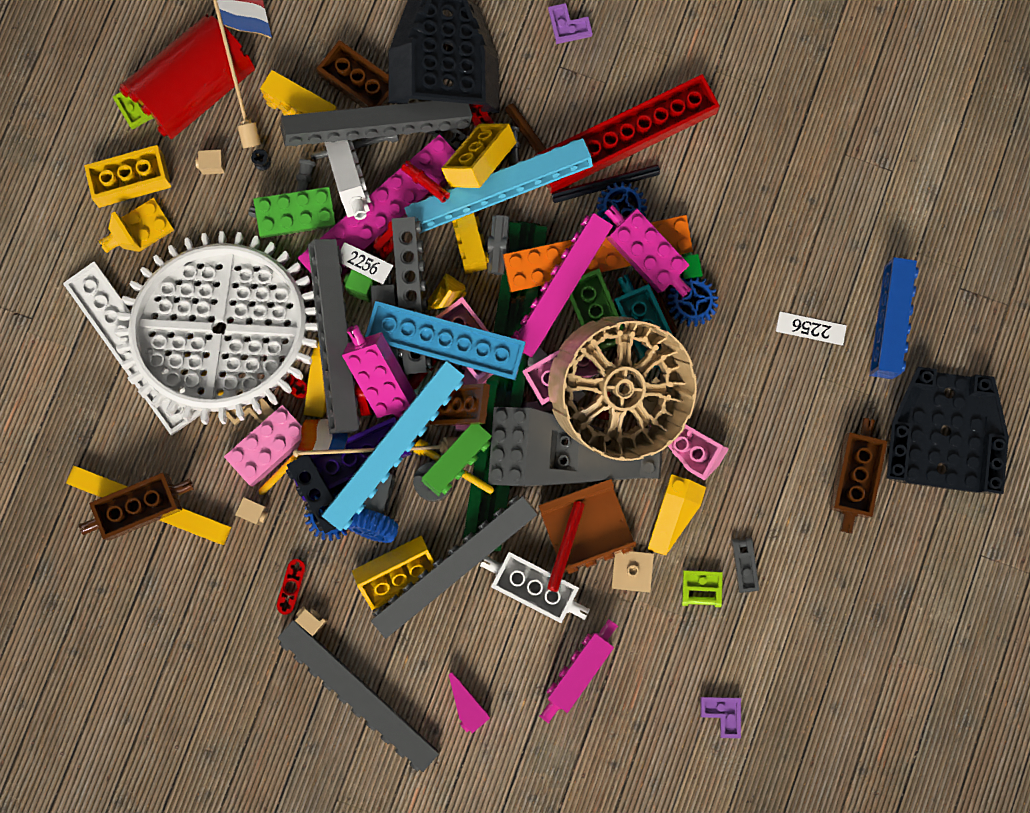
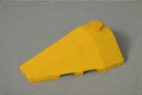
[427,273,467,310]
[304,337,327,418]
[647,474,706,555]

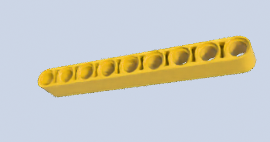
[66,465,232,545]

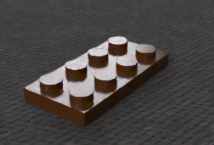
[430,383,490,426]

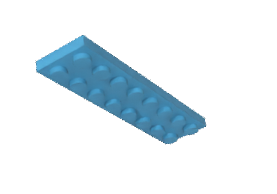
[365,301,526,380]

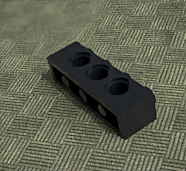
[286,455,336,534]

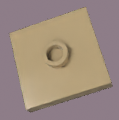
[611,551,654,593]

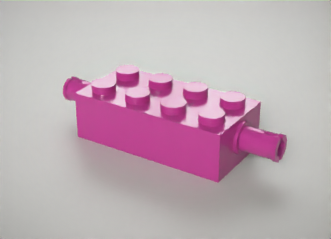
[604,205,691,297]
[342,325,416,420]
[539,619,618,723]

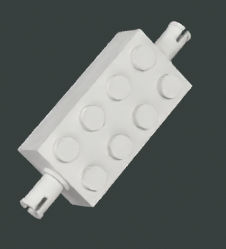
[324,140,371,220]
[480,552,590,623]

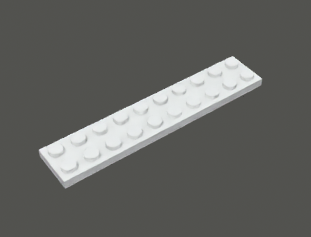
[63,262,202,435]

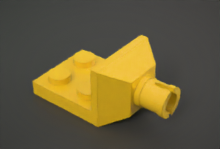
[98,198,174,253]

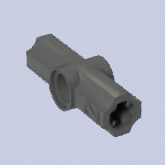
[488,215,510,275]

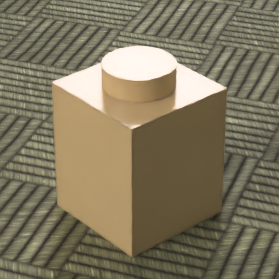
[195,149,225,175]
[235,497,268,525]

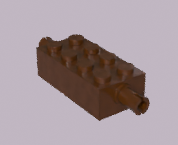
[829,418,888,534]
[79,472,194,541]

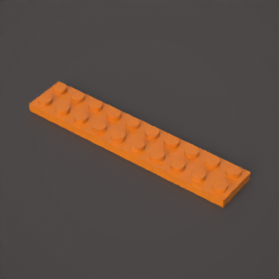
[502,215,693,292]

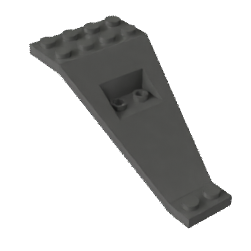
[488,407,662,487]

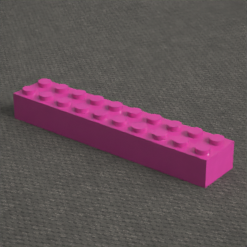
[298,134,455,277]

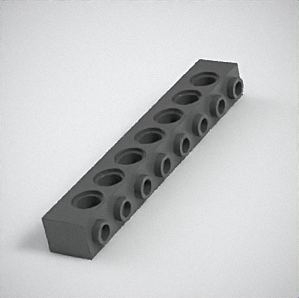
[392,217,432,374]

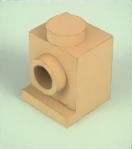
[295,606,328,636]

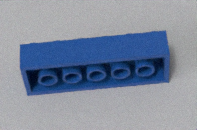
[869,257,919,380]

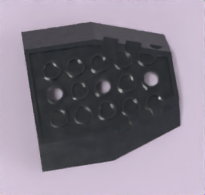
[388,0,500,113]
[886,367,1009,494]

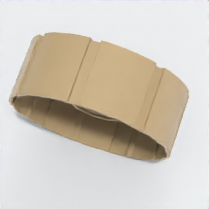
[548,316,697,461]

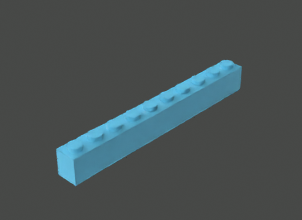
[404,138,593,234]
[321,361,464,531]

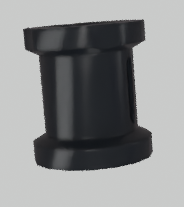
[251,149,271,171]

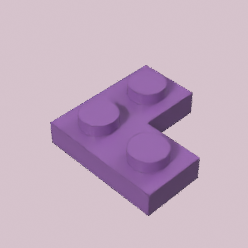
[548,3,592,44]
[700,697,741,738]

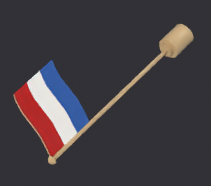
[213,0,272,149]
[293,419,459,457]

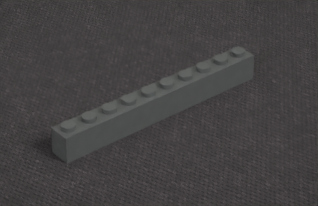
[280,101,472,146]
[308,239,360,434]
[371,495,538,639]
[277,620,440,772]

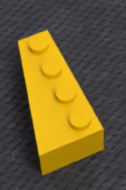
[452,213,489,274]

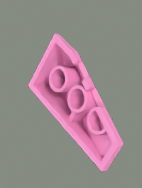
[649,424,729,480]

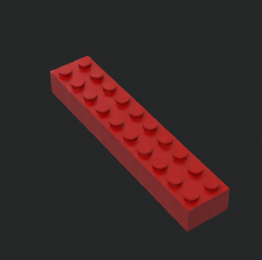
[534,74,720,194]

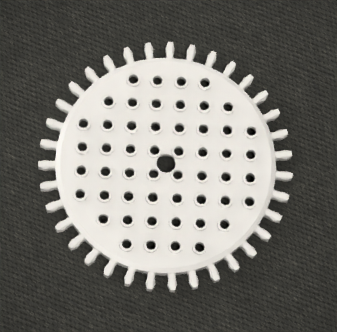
[115,231,318,425]

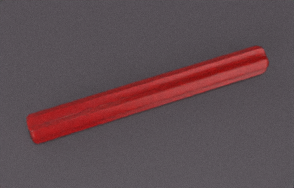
[547,501,585,592]

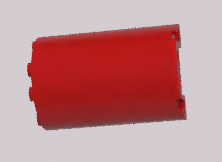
[119,14,255,140]

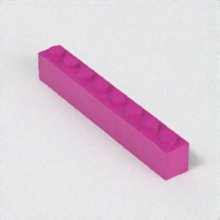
[511,213,613,358]

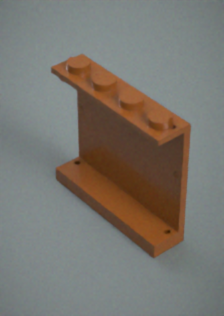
[538,479,636,575]

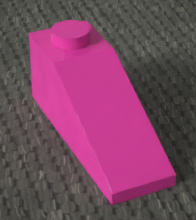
[449,671,491,734]

